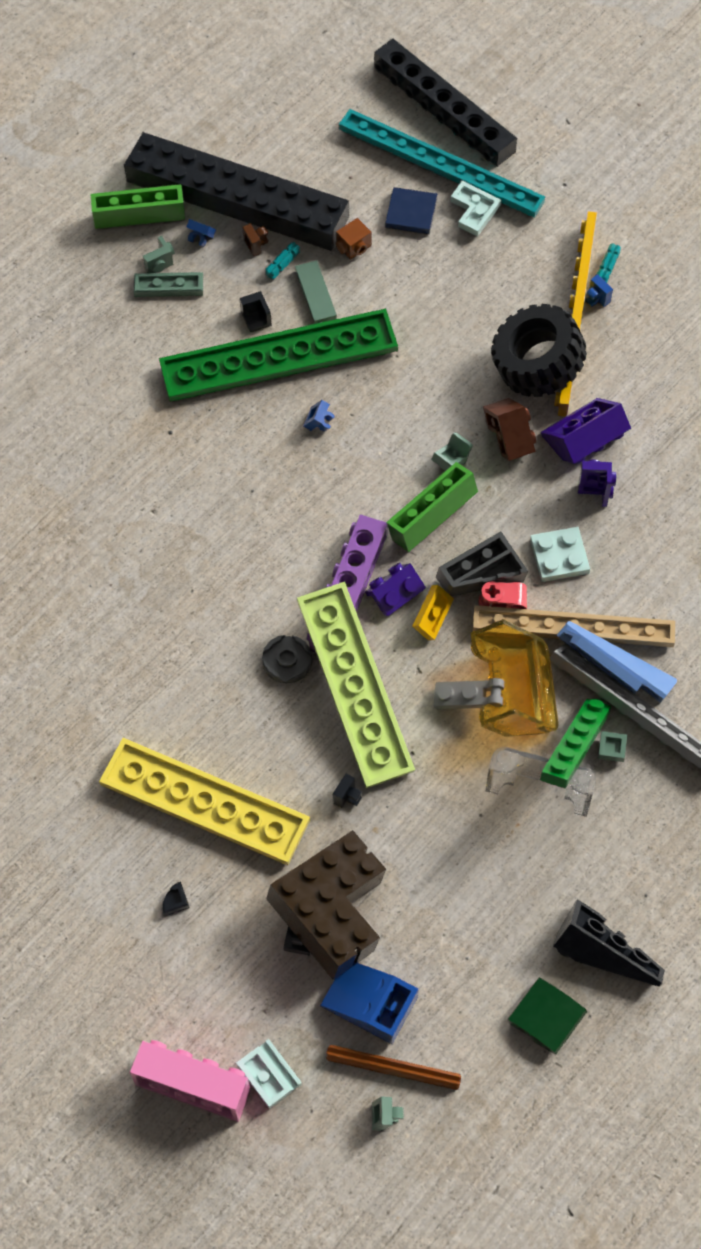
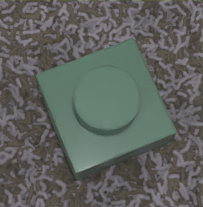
[598,731,627,762]

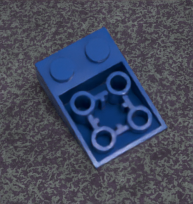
[320,963,419,1045]

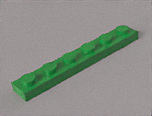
[540,698,611,789]

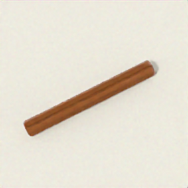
[326,1045,461,1090]

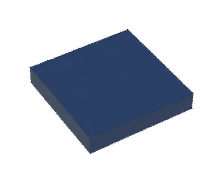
[385,187,438,234]

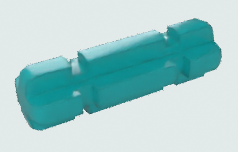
[265,242,300,279]
[596,243,621,283]

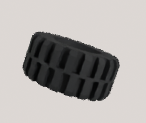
[491,304,587,397]

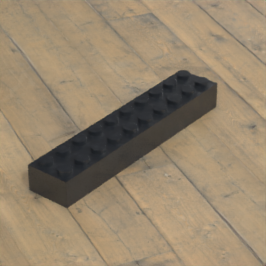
[124,132,349,251]

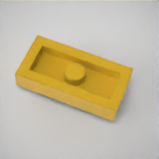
[412,585,454,640]

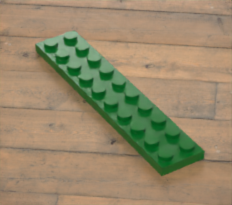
[159,308,398,402]

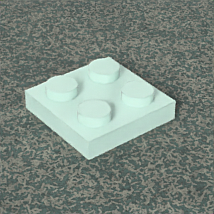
[530,527,590,582]

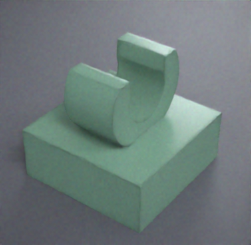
[372,1096,404,1131]

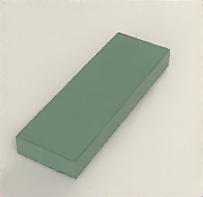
[295,260,337,324]
[134,272,204,297]

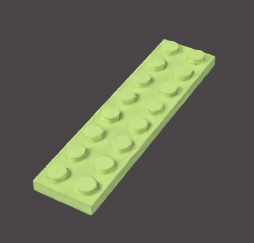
[297,582,415,789]

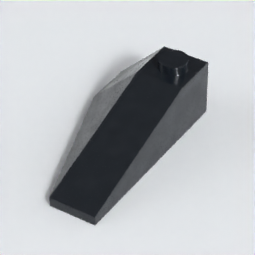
[553,899,665,987]

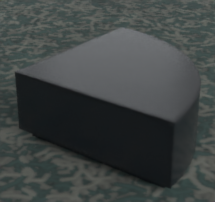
[162,881,190,917]

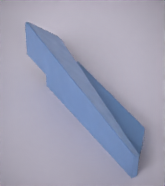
[557,621,677,703]

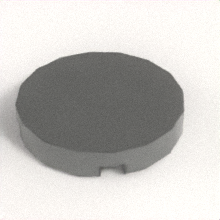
[262,635,312,684]

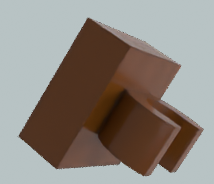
[242,223,269,257]

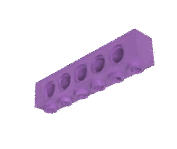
[306,514,388,653]

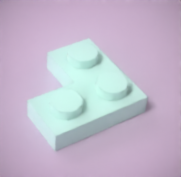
[450,181,501,237]

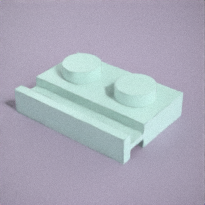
[236,1039,302,1109]

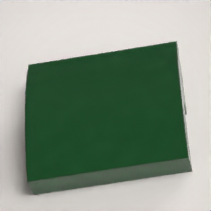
[508,977,587,1055]

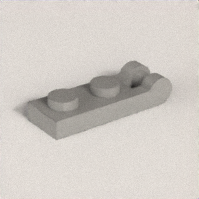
[433,678,505,710]

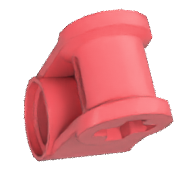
[478,581,527,609]

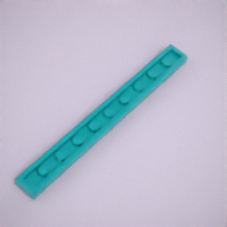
[339,109,546,218]

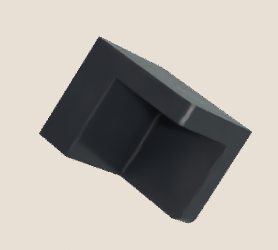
[239,291,272,332]

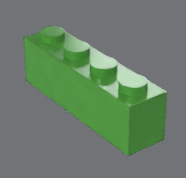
[90,185,185,229]
[386,462,478,552]

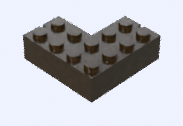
[266,830,386,980]

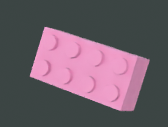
[130,1040,251,1122]

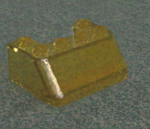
[470,619,559,737]

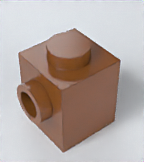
[335,218,372,260]

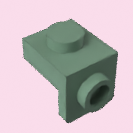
[143,236,175,273]
[431,432,473,470]

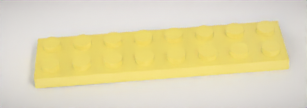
[99,738,310,866]

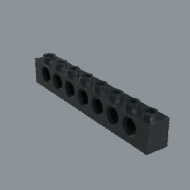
[374,38,517,167]

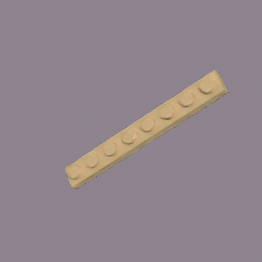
[473,605,675,648]

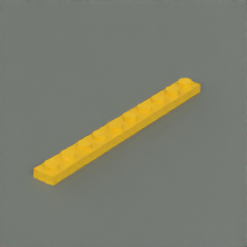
[554,211,597,417]

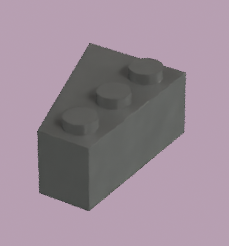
[436,531,529,597]

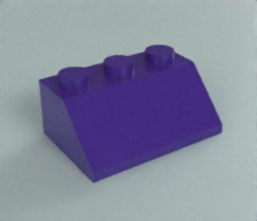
[540,398,632,464]

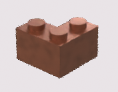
[483,398,536,461]

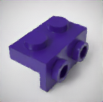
[578,460,616,507]
[365,563,426,616]

